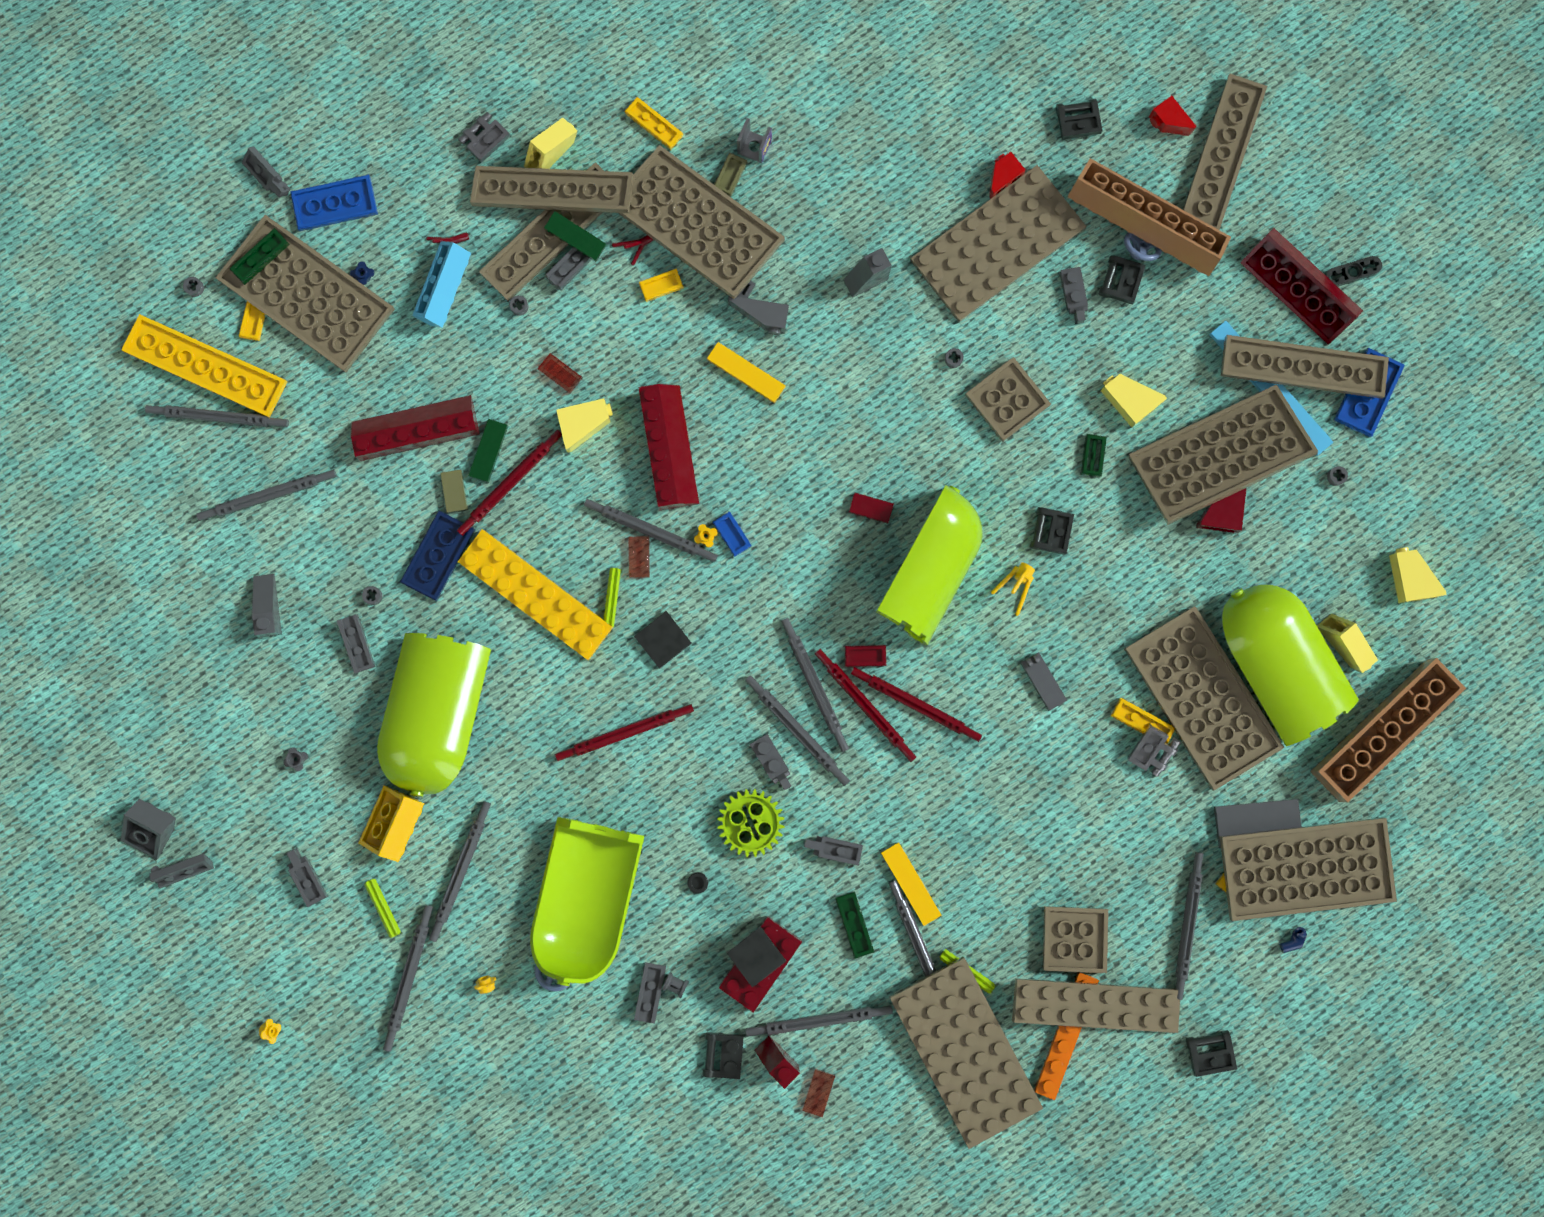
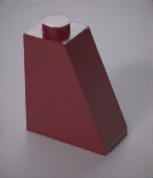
[1196,488,1247,534]
[754,1036,800,1089]

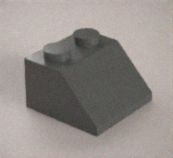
[121,799,176,860]

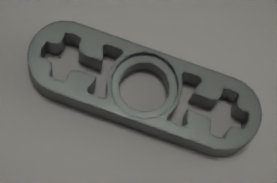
[1325,256,1382,287]

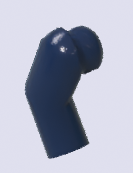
[1280,927,1307,954]

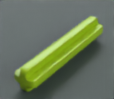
[604,568,621,627]
[364,879,401,938]
[940,949,995,994]

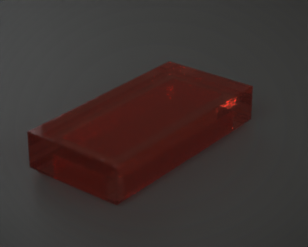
[538,353,583,394]
[629,536,650,578]
[802,1069,835,1117]

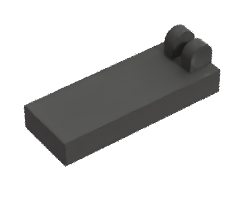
[546,248,592,290]
[337,614,376,674]
[1020,652,1067,711]
[149,853,214,888]
[634,962,666,1024]

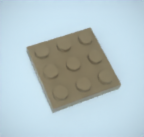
[965,357,1051,442]
[1043,906,1108,973]

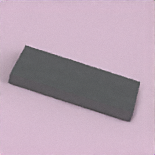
[1214,799,1302,848]

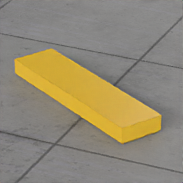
[707,342,786,404]
[881,842,942,926]

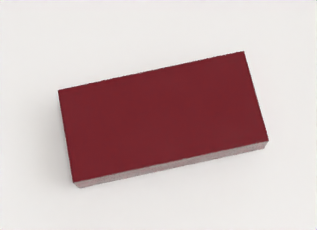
[849,493,894,524]
[845,645,887,667]

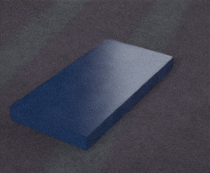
[400,510,476,601]

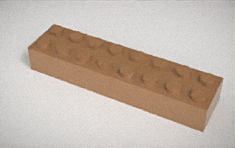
[1068,158,1231,276]
[1310,658,1466,802]

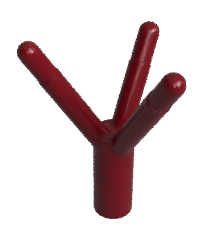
[426,232,469,244]
[612,235,654,266]

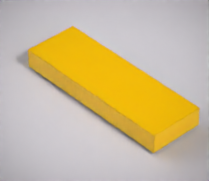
[624,97,683,150]
[1110,698,1175,744]

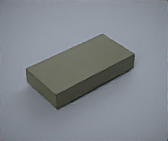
[714,152,748,197]
[441,469,468,514]

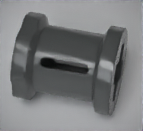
[662,972,689,998]

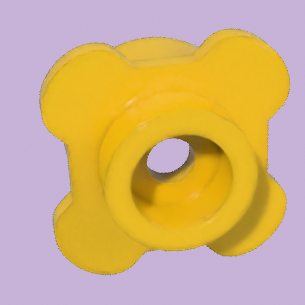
[694,524,718,548]
[474,975,496,994]
[259,1019,281,1044]

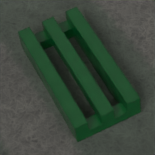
[1081,434,1107,477]

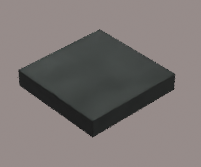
[634,611,692,669]
[727,926,786,988]

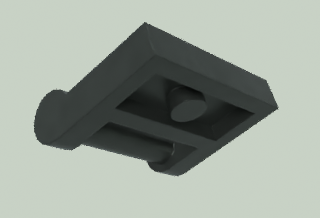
[1056,99,1103,140]
[1098,255,1146,305]
[1030,507,1074,555]
[1186,1030,1237,1077]
[702,1032,744,1079]

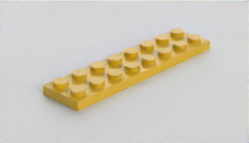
[121,314,287,417]
[458,529,613,660]

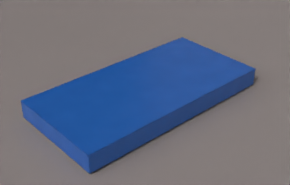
[290,175,378,231]
[1334,348,1405,438]

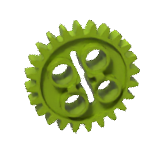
[717,789,785,857]

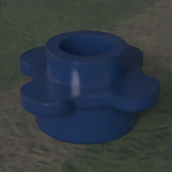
[350,261,375,285]

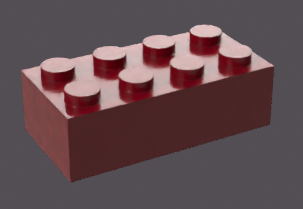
[719,915,802,1013]

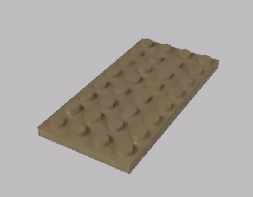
[619,145,785,299]
[910,165,1087,323]
[216,215,395,373]
[1129,384,1318,525]
[1124,606,1284,791]
[1220,817,1397,921]
[889,957,1043,1149]

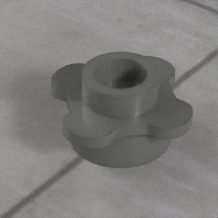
[284,747,308,771]

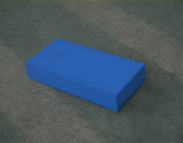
[712,511,752,557]

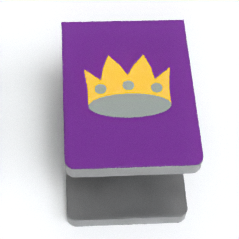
[737,118,772,163]

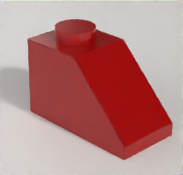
[1149,95,1196,136]
[989,152,1026,199]

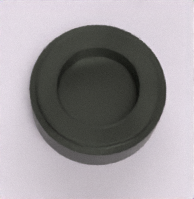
[687,872,708,894]

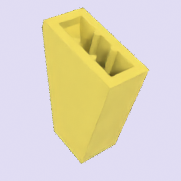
[524,118,577,169]
[1101,374,1167,427]
[556,398,613,453]
[1389,547,1447,603]
[1317,614,1378,673]

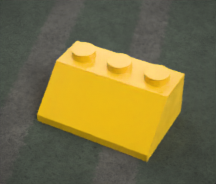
[358,785,424,862]

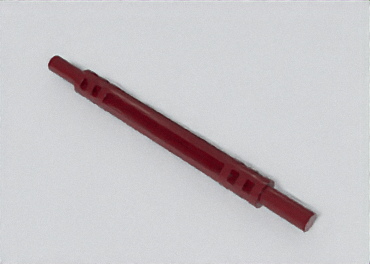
[457,429,562,536]
[815,648,916,762]
[851,667,982,742]
[555,704,694,761]

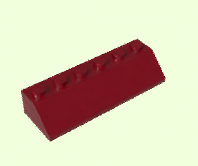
[1240,228,1363,345]
[638,384,699,511]
[351,395,480,461]

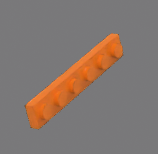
[1034,972,1099,1100]

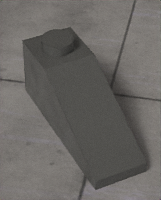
[728,296,789,335]
[252,574,282,637]

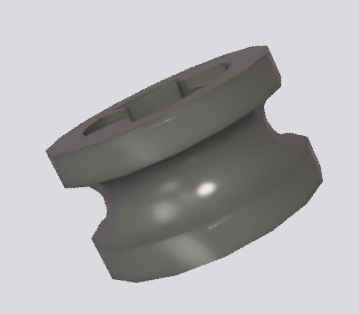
[183,277,204,297]
[509,295,529,316]
[945,348,964,368]
[1327,466,1348,486]
[362,586,383,605]

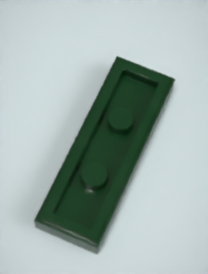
[544,211,607,262]
[229,228,290,285]
[468,419,508,483]
[835,891,874,959]

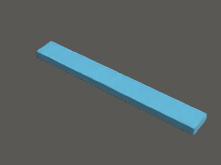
[1209,321,1333,456]

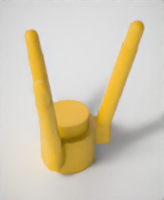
[991,562,1035,616]

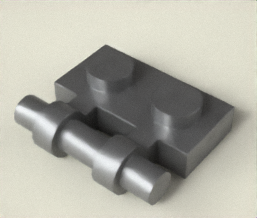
[458,112,510,163]
[1128,724,1181,777]

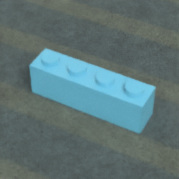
[412,241,471,328]

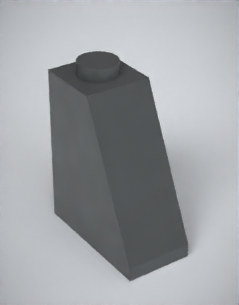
[843,248,892,298]

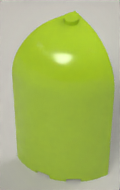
[876,485,983,646]
[1222,585,1359,747]
[377,633,491,797]
[530,817,644,986]

